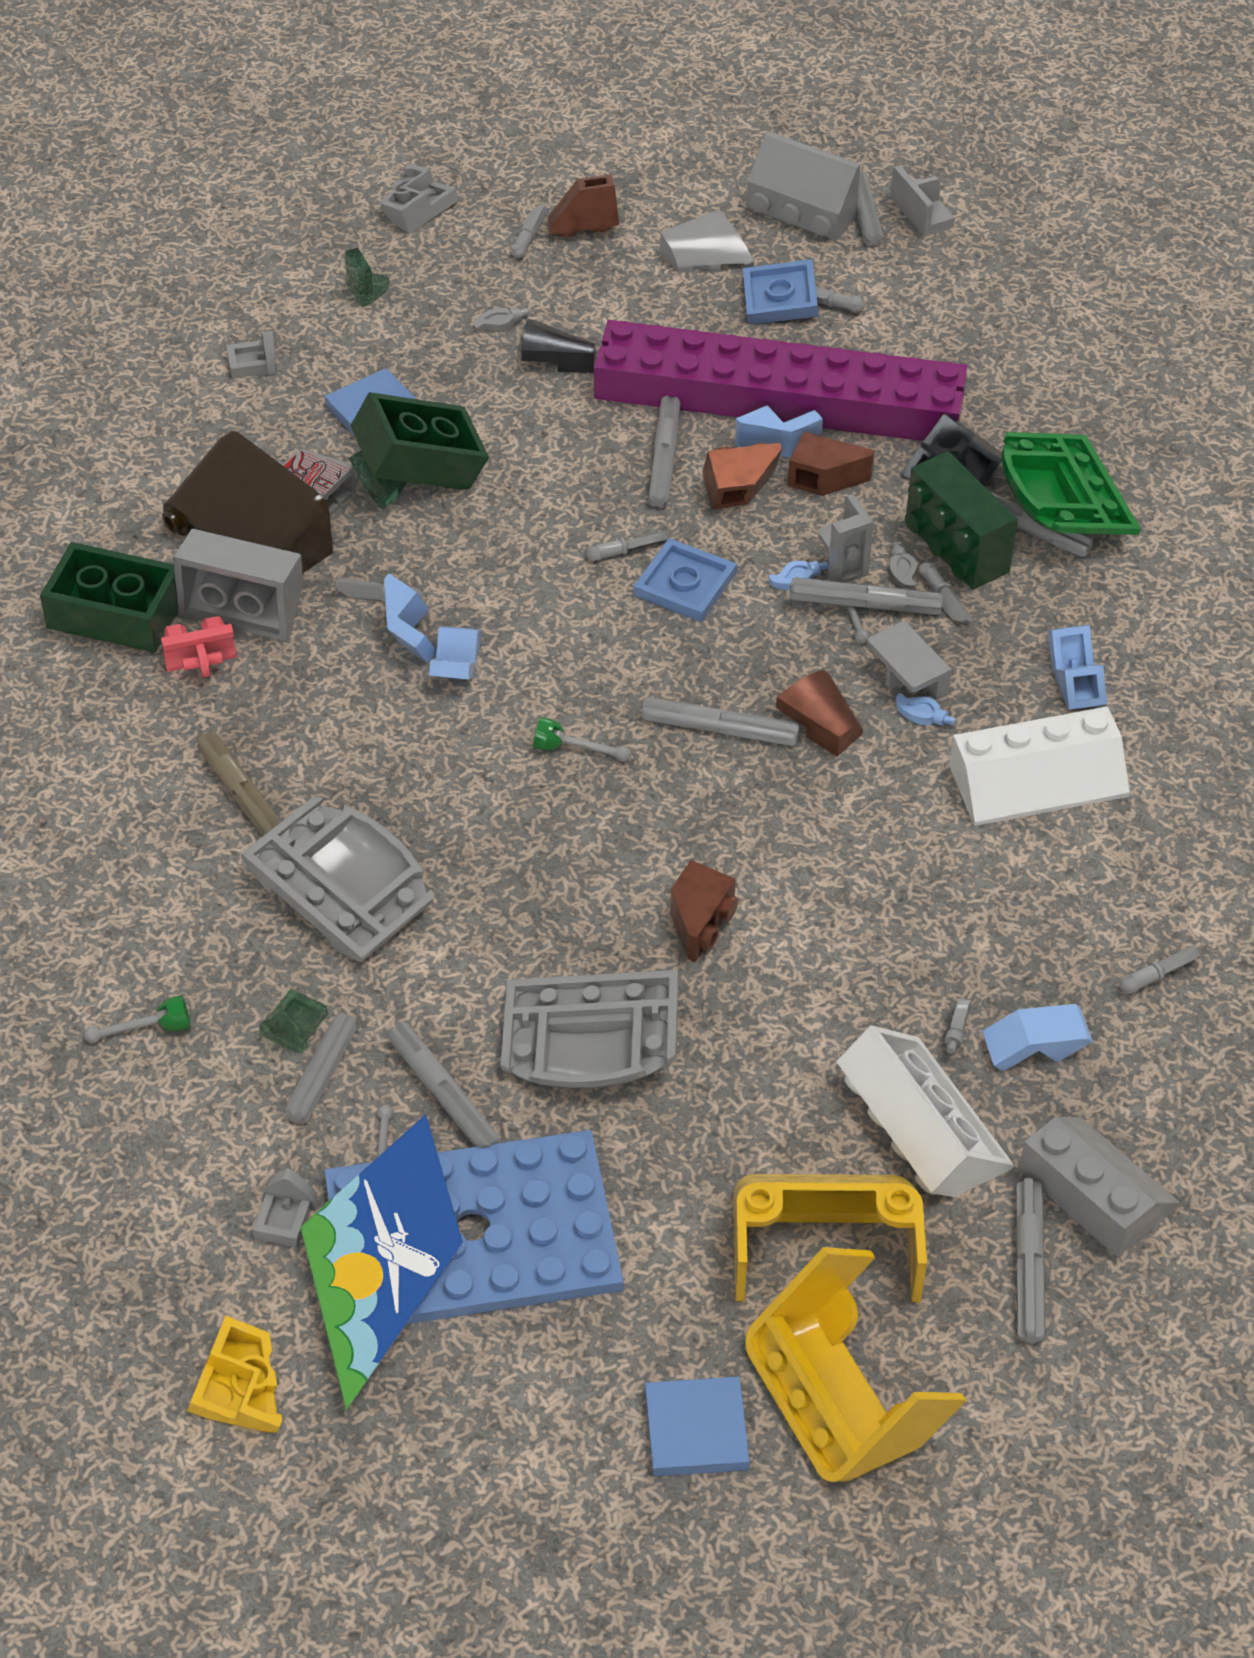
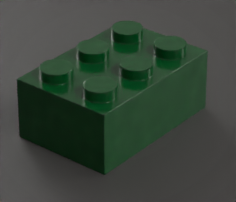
[350,392,489,490]
[905,451,1018,590]
[40,542,178,653]

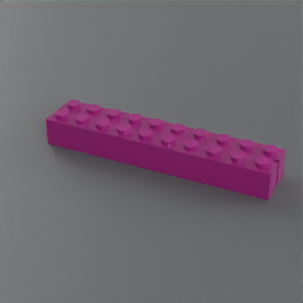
[594,320,968,441]

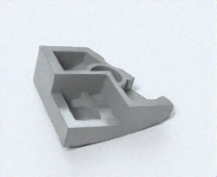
[380,163,459,234]
[660,210,754,272]

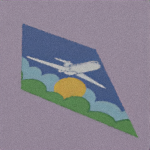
[301,1114,463,1410]

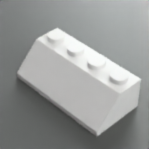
[949,706,1130,826]
[836,1025,1015,1197]

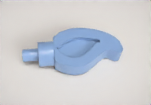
[769,561,828,590]
[896,693,956,726]

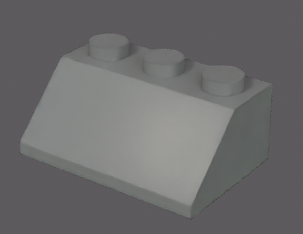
[746,131,860,241]
[173,529,303,642]
[1019,1117,1180,1257]

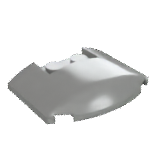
[241,796,433,962]
[500,970,679,1089]

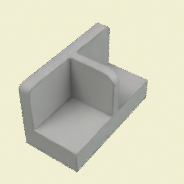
[890,165,955,237]
[818,494,874,583]
[867,620,952,701]

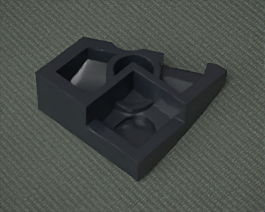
[521,319,596,373]
[900,412,1002,486]

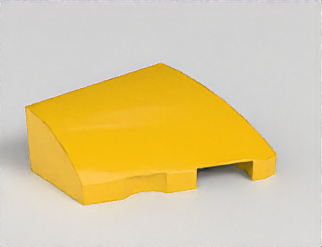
[187,1316,282,1433]

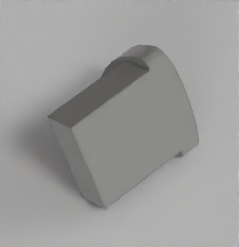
[226,331,277,378]
[253,1168,318,1248]

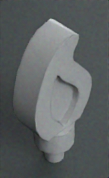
[474,307,529,334]
[889,542,918,590]
[944,997,971,1054]

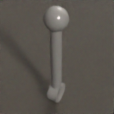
[846,606,870,644]
[377,1105,394,1157]

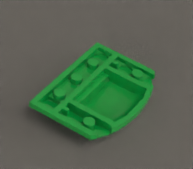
[1001,432,1141,535]

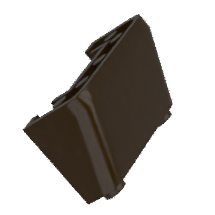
[162,431,333,574]

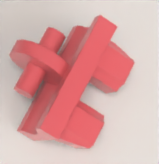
[161,616,237,679]

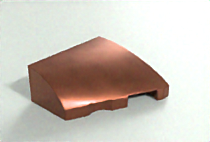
[776,670,863,757]

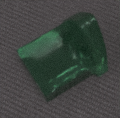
[345,247,389,307]
[349,451,407,509]
[259,989,328,1053]

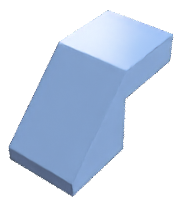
[735,405,823,458]
[384,574,437,663]
[1048,625,1108,710]
[429,626,483,680]
[982,1004,1093,1071]

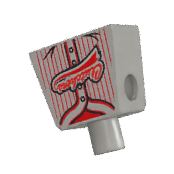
[275,449,356,517]

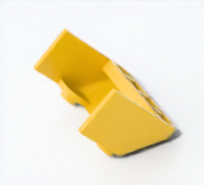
[733,1174,927,1303]
[745,1247,967,1482]

